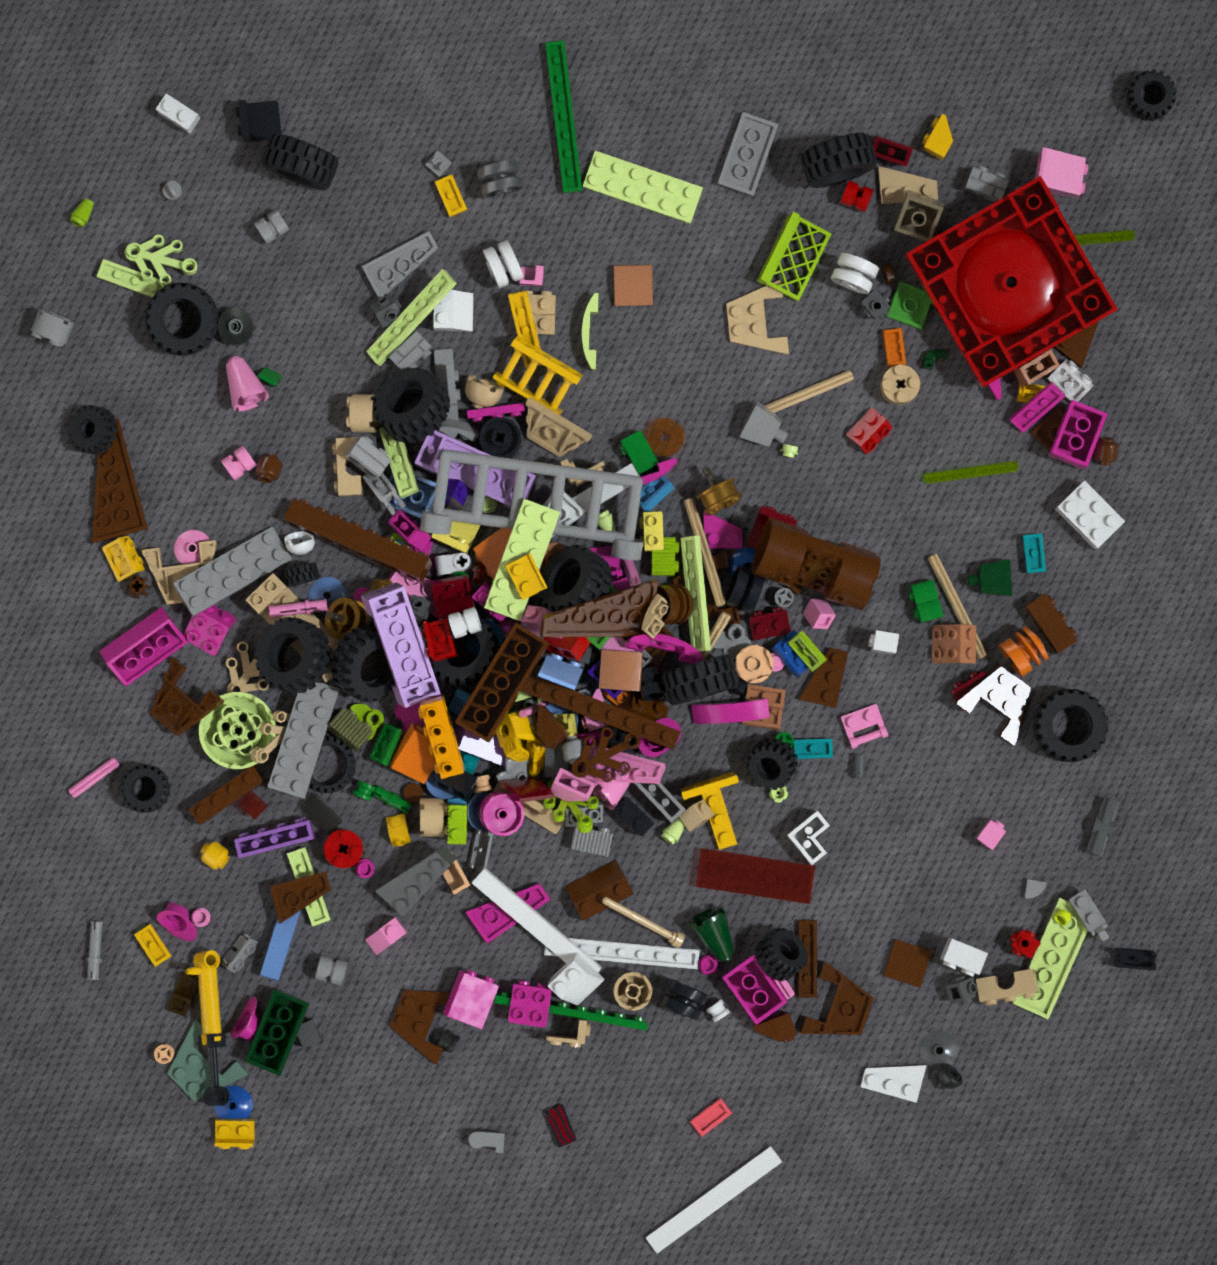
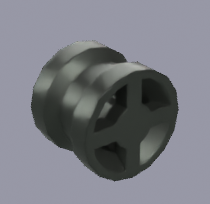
[438,1029,460,1053]

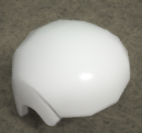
[284,531,315,555]

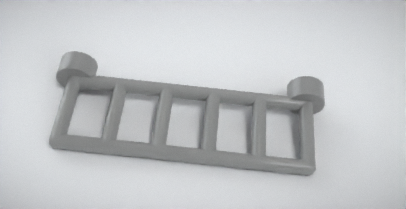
[420,450,644,560]

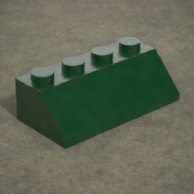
[245,989,310,1076]

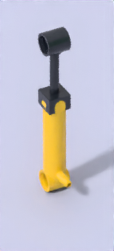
[185,950,230,1106]

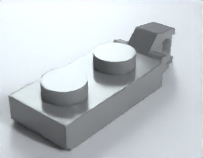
[1068,889,1110,941]

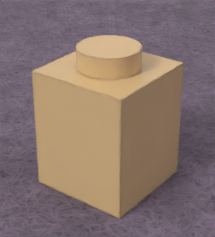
[679,799,714,832]

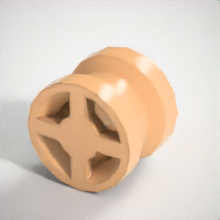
[474,775,493,794]
[154,1044,175,1064]

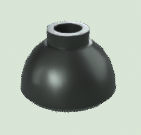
[936,1064,962,1090]

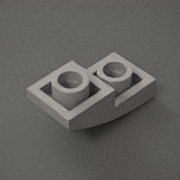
[439,419,479,442]
[565,802,603,827]

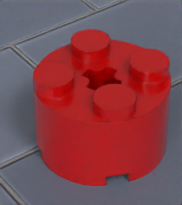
[324,830,364,868]

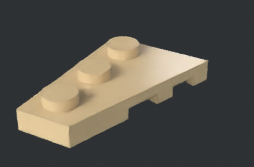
[878,166,938,205]

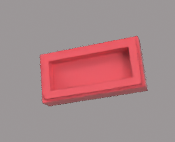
[690,1098,732,1137]

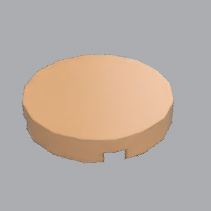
[735,645,774,683]

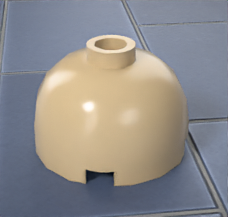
[465,375,504,409]
[614,972,652,1011]

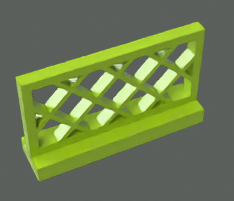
[756,211,831,302]

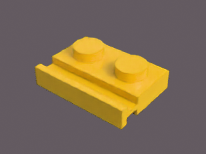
[505,553,547,600]

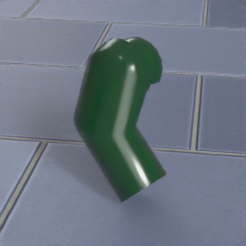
[922,349,947,369]

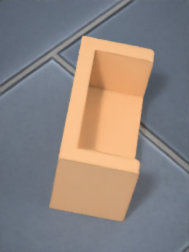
[443,852,471,895]

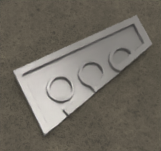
[362,231,438,298]

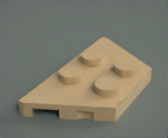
[526,397,593,457]

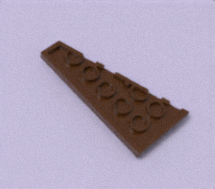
[540,579,658,637]

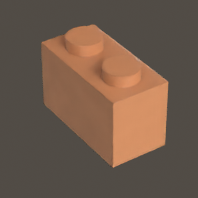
[1013,349,1060,386]

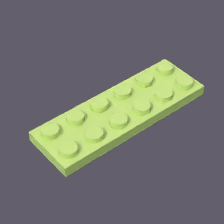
[583,151,703,224]
[484,498,560,621]
[1012,898,1088,1019]

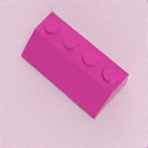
[99,607,188,687]

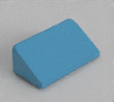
[639,476,674,512]

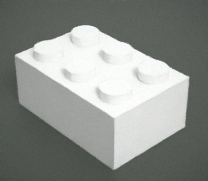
[1055,481,1125,550]

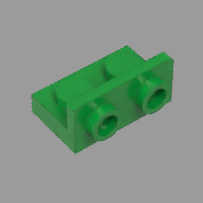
[369,723,403,766]

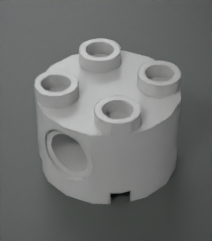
[31,309,75,346]

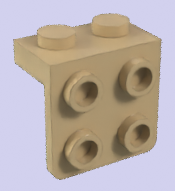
[546,1019,591,1047]

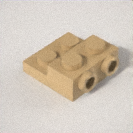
[516,291,556,335]

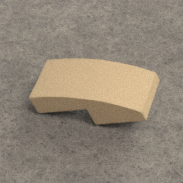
[642,593,670,639]

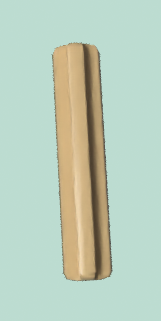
[699,612,731,662]

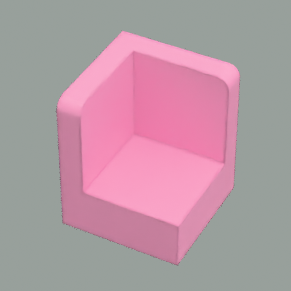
[519,265,544,288]
[803,599,836,629]

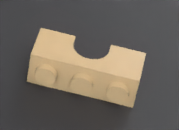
[332,437,362,497]
[976,969,1039,1006]

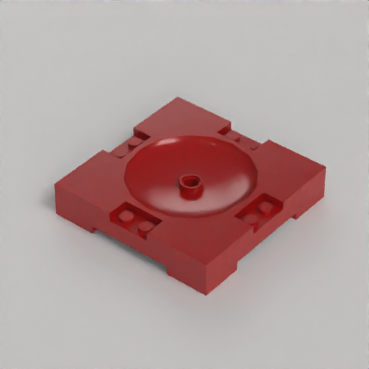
[905,176,1118,388]

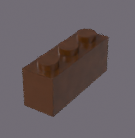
[1024,593,1078,655]

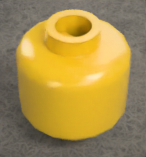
[200,841,230,870]

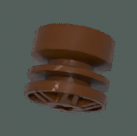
[656,584,693,625]

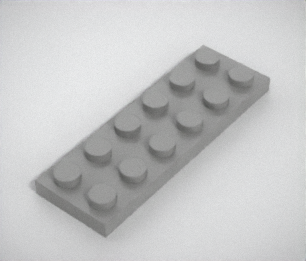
[173,527,292,617]
[267,683,339,799]

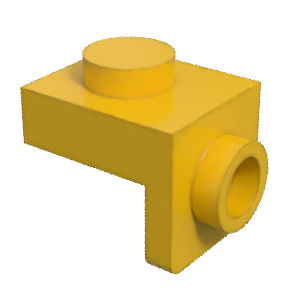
[386,814,411,846]

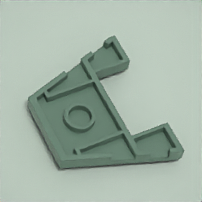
[167,1019,249,1101]

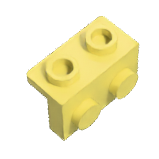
[639,512,664,552]

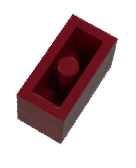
[873,135,914,167]

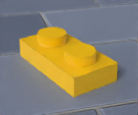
[435,175,467,218]
[134,924,172,967]

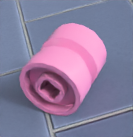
[221,445,257,481]

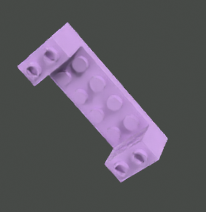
[415,430,536,509]
[361,582,441,708]

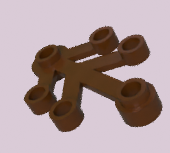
[571,727,641,783]

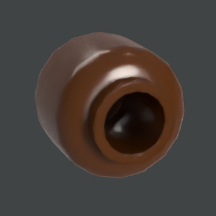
[1093,437,1119,466]
[255,454,283,484]

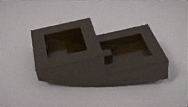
[168,971,199,1017]

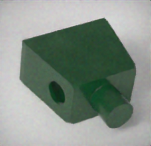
[968,559,1013,597]

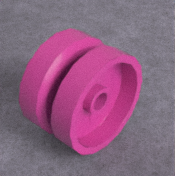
[477,791,524,836]

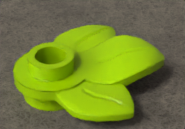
[350,703,384,740]

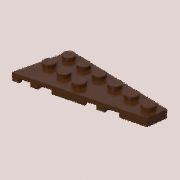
[92,418,148,544]

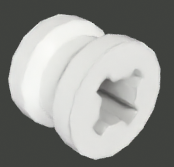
[706,999,730,1023]

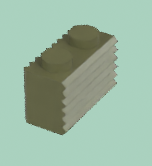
[327,707,373,753]

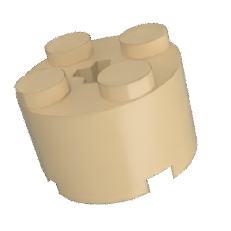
[880,364,920,405]
[346,394,379,433]
[420,798,447,837]

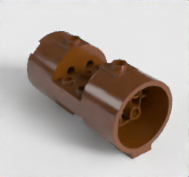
[751,517,881,611]

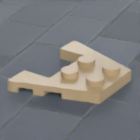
[726,280,789,355]
[142,540,217,605]

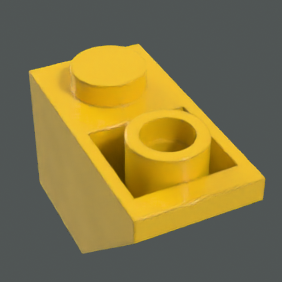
[922,113,953,160]

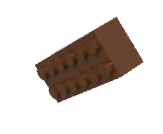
[455,623,550,743]

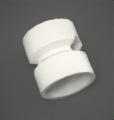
[448,607,482,639]

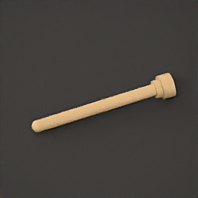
[602,897,685,948]

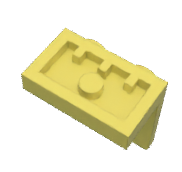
[431,506,481,554]

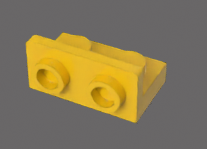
[102,536,145,582]
[214,1118,255,1149]

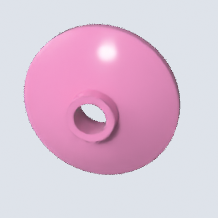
[174,530,210,565]

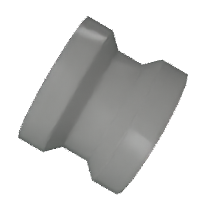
[774,588,794,608]

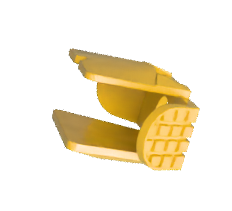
[496,710,540,762]

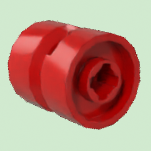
[840,180,874,212]

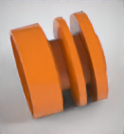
[998,626,1049,678]

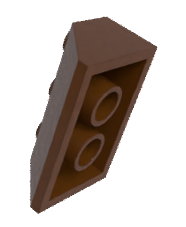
[565,860,634,921]

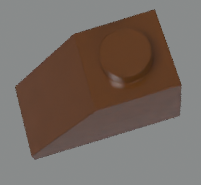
[537,705,570,750]
[753,1012,797,1043]

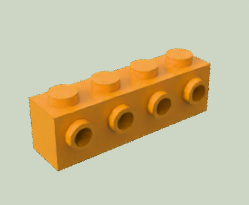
[418,695,465,779]

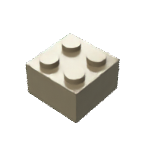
[894,190,944,242]

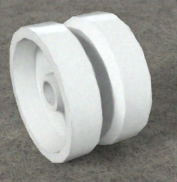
[482,240,524,289]
[831,253,879,294]

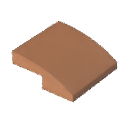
[614,264,653,306]
[599,650,643,691]
[741,684,786,731]

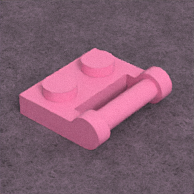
[840,704,888,749]

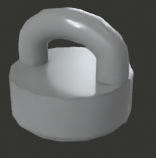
[163,181,182,201]

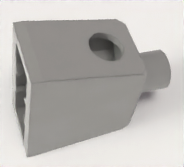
[740,401,788,446]

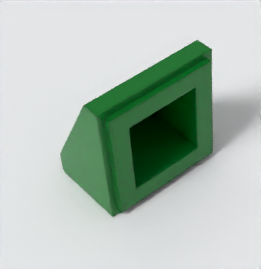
[258,367,282,388]

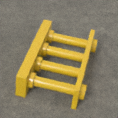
[493,336,583,415]

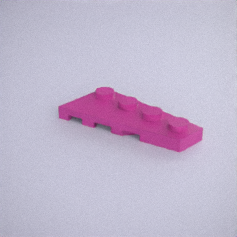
[466,884,551,944]

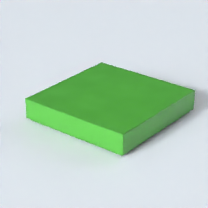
[886,281,932,330]

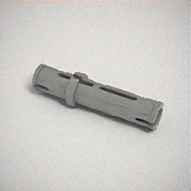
[86,921,103,980]

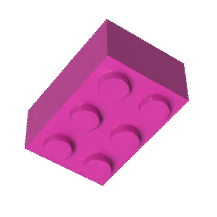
[1048,400,1108,470]
[721,954,787,1025]

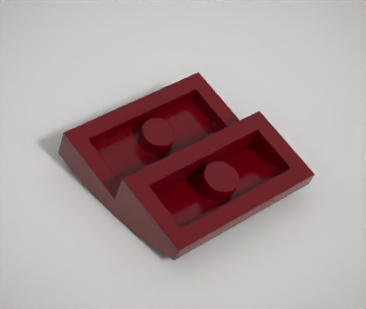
[501,777,554,802]

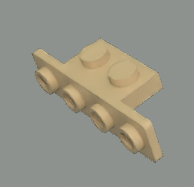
[493,782,565,834]

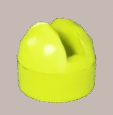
[1054,909,1071,926]

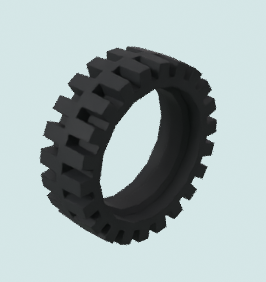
[309,736,356,793]

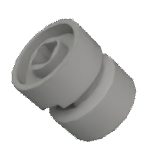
[254,209,289,244]
[315,955,348,986]

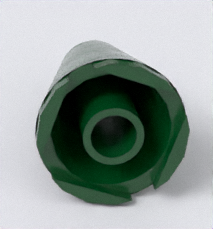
[689,906,734,962]

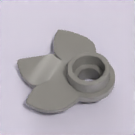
[713,624,751,660]
[496,757,530,783]

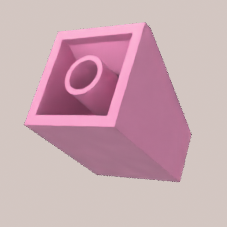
[1035,147,1088,198]

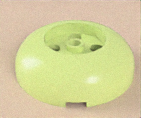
[199,692,276,769]

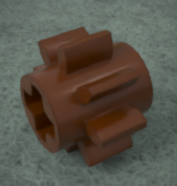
[126,575,151,599]

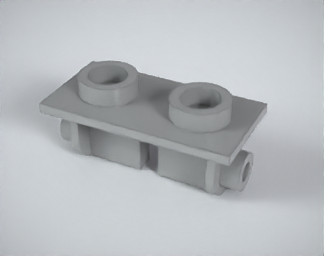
[222,933,258,973]

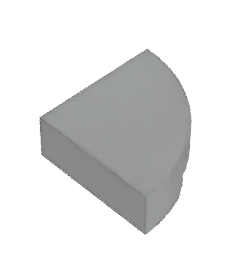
[1024,879,1047,898]

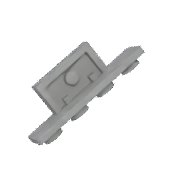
[434,349,461,420]

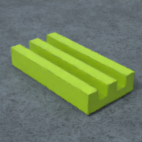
[788,631,827,672]

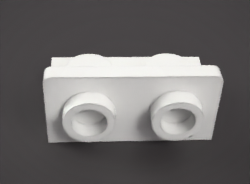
[1047,359,1094,402]

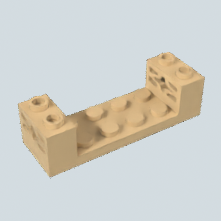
[246,573,339,684]

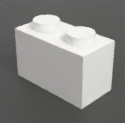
[156,94,200,134]
[868,630,899,655]

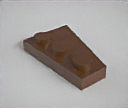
[798,648,848,708]
[270,871,331,924]

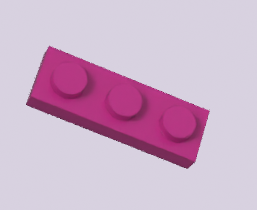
[1010,381,1065,433]
[467,403,525,422]

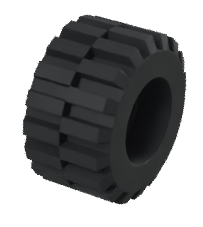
[1126,69,1177,121]
[746,737,798,790]
[120,764,171,813]
[755,928,808,981]

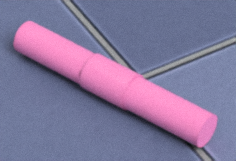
[519,701,549,718]

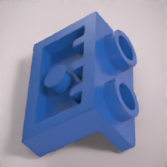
[772,630,814,678]

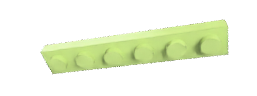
[366,269,457,366]
[681,536,711,652]

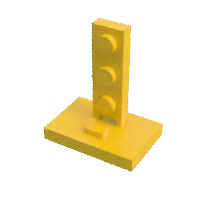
[680,771,739,850]

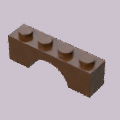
[189,766,265,825]

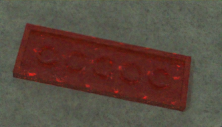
[695,849,816,904]

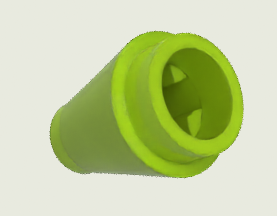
[70,198,94,228]

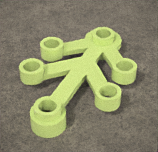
[125,235,197,286]

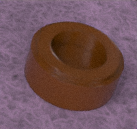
[881,263,895,284]
[404,783,423,802]

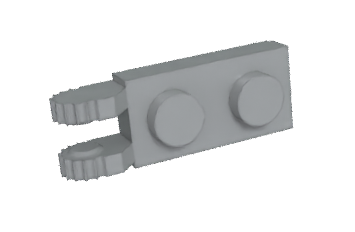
[362,472,405,515]

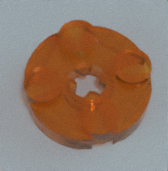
[647,418,685,457]

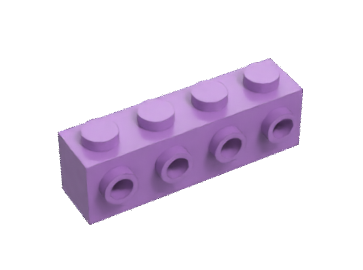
[234,818,316,858]

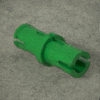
[373,786,413,814]

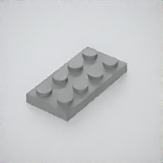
[717,112,779,197]

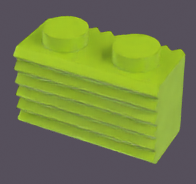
[652,537,679,577]
[447,804,467,844]

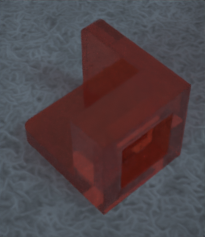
[238,790,269,819]

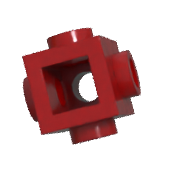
[1009,929,1041,959]

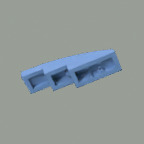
[260,911,301,982]

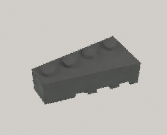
[375,845,457,917]

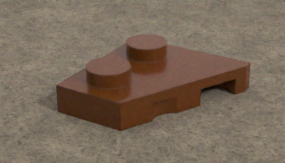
[629,686,668,721]

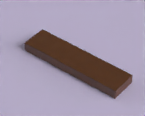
[797,920,817,998]

